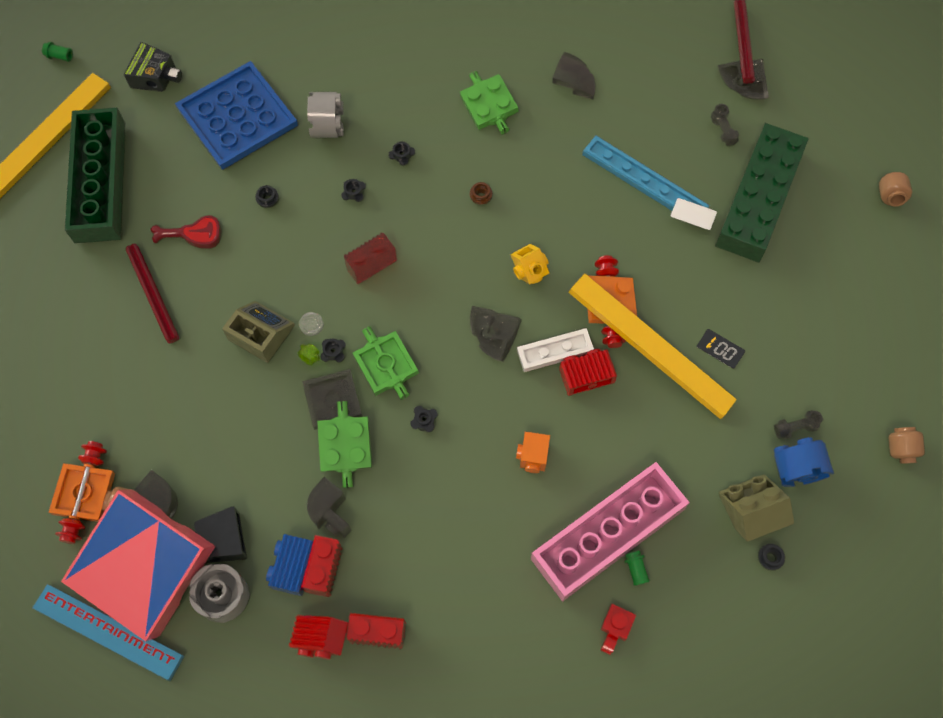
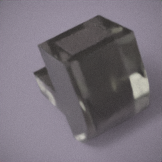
[134,470,178,519]
[307,477,352,538]

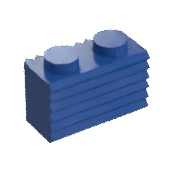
[266,534,313,596]

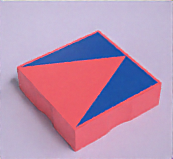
[61,489,215,641]

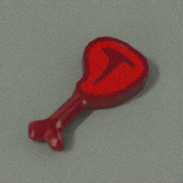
[150,215,221,249]

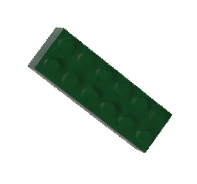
[65,107,125,244]
[715,123,809,263]

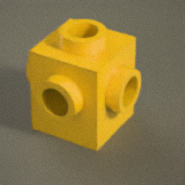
[510,244,549,284]

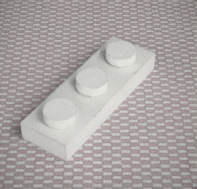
[517,328,594,372]

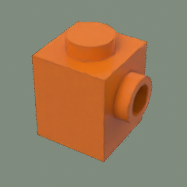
[516,432,550,473]

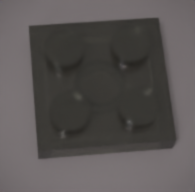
[302,369,363,430]

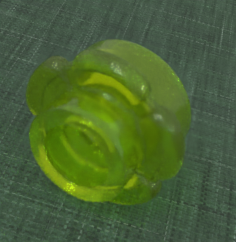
[297,343,320,366]

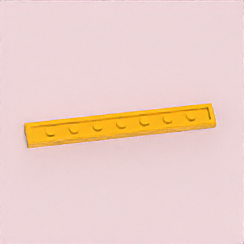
[0,73,111,199]
[568,273,737,419]

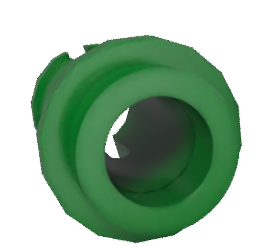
[42,41,73,62]
[624,551,650,586]

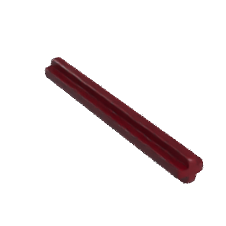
[734,0,755,84]
[125,243,179,344]

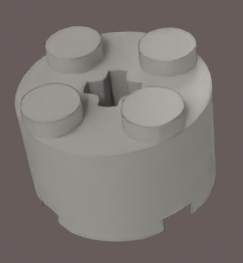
[307,92,344,138]
[189,564,250,623]

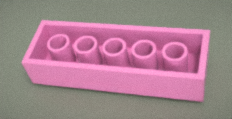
[531,462,690,602]

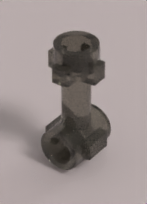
[711,104,739,146]
[774,410,823,439]

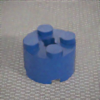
[774,437,834,487]

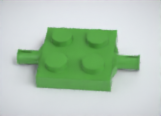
[460,71,518,134]
[353,326,419,400]
[317,401,372,488]

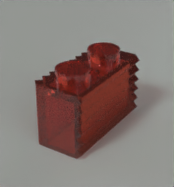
[344,233,397,284]

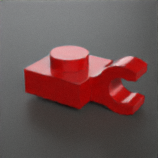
[600,604,636,655]

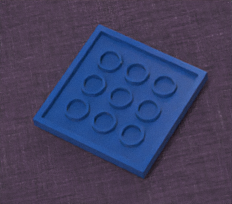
[175,61,298,170]

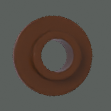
[470,182,492,205]

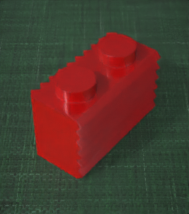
[559,349,617,396]
[301,535,343,597]
[347,613,406,650]
[289,615,349,660]

